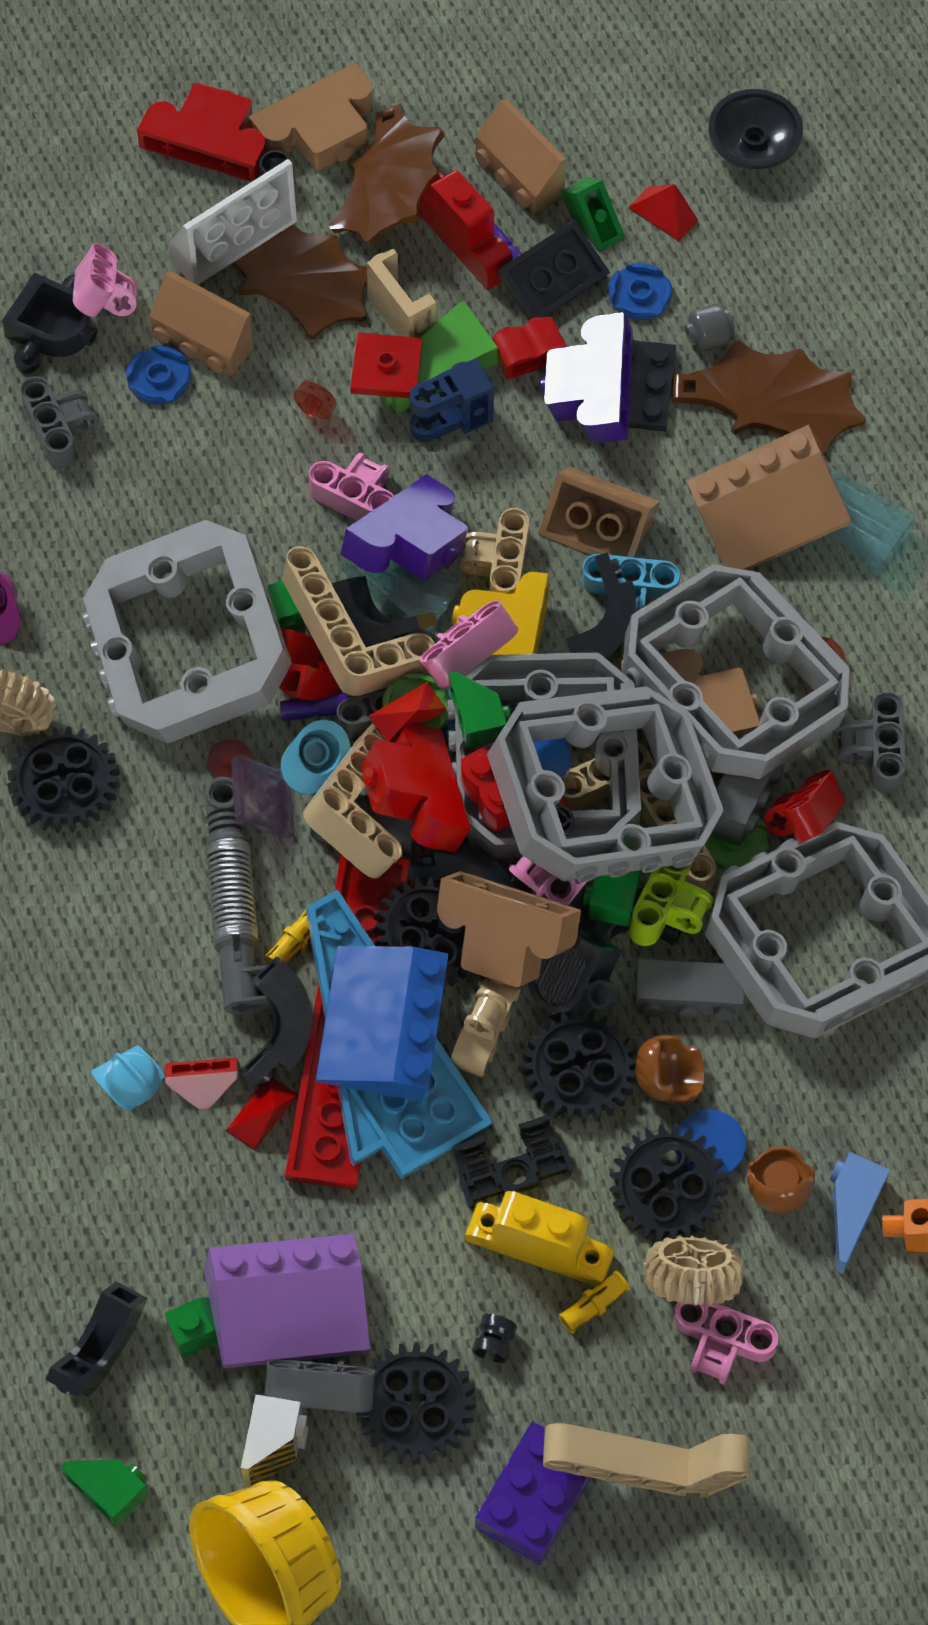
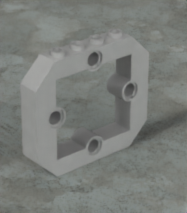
[82,520,292,744]
[622,564,850,779]
[448,653,641,859]
[487,686,724,882]
[705,822,928,1038]

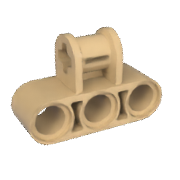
[459,508,529,594]
[451,977,521,1078]

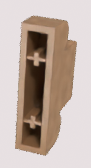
[249,62,373,170]
[660,649,760,782]
[437,871,581,987]

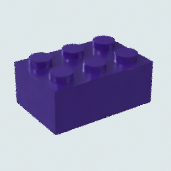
[475,1421,591,1566]

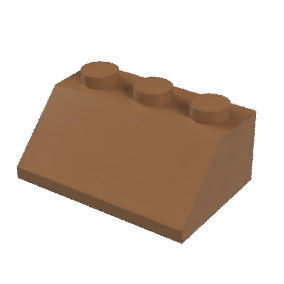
[475,98,566,214]
[149,270,254,376]
[538,466,660,558]

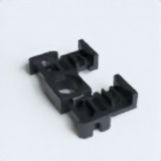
[453,1114,573,1209]

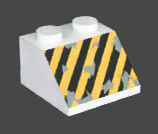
[241,1395,309,1488]

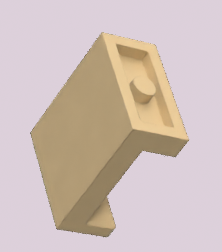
[367,249,436,338]

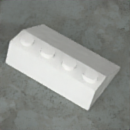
[169,159,297,285]

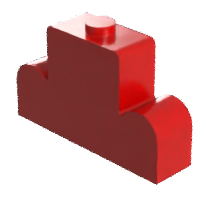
[137,83,266,182]
[419,169,513,291]
[361,724,470,853]

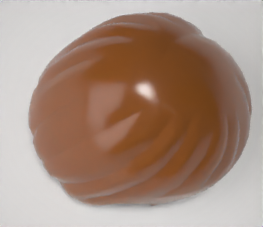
[636,1035,706,1103]
[747,1146,815,1215]

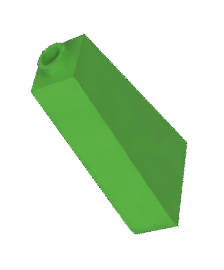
[379,301,498,414]

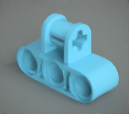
[582,554,680,613]

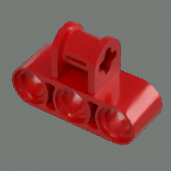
[764,769,846,842]

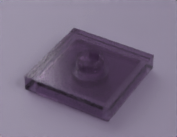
[231,755,295,838]

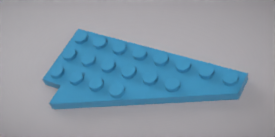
[306,889,493,1180]

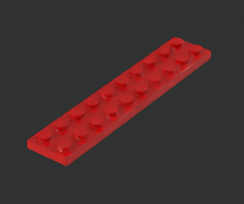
[285,854,411,1190]

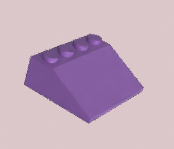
[204,1234,370,1369]

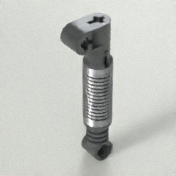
[205,777,273,1014]

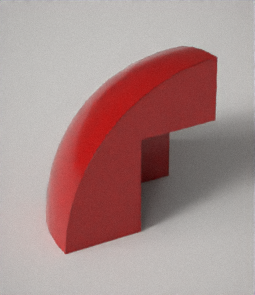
[279,629,340,701]

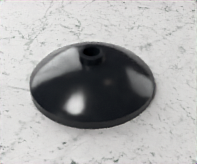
[708,89,803,169]

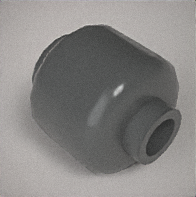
[684,304,735,351]

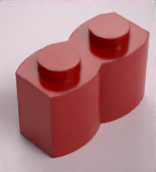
[492,317,567,380]
[460,748,510,832]

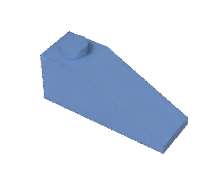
[830,1152,890,1274]

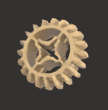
[0,669,56,737]
[643,1236,744,1307]

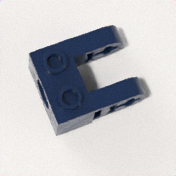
[410,358,494,442]

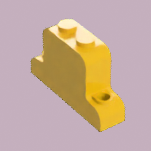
[452,572,551,705]
[464,1191,615,1287]

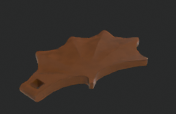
[329,103,445,248]
[231,224,367,339]
[672,341,866,456]

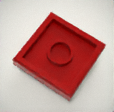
[350,333,423,399]

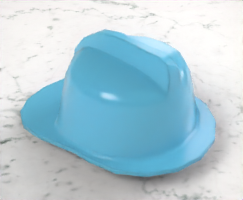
[281,720,350,795]
[91,1045,165,1111]

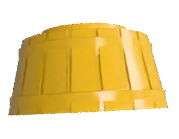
[189,1480,341,1625]

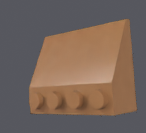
[687,424,852,570]

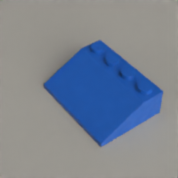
[315,946,448,1102]

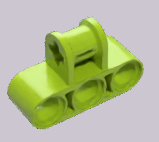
[628,864,714,946]

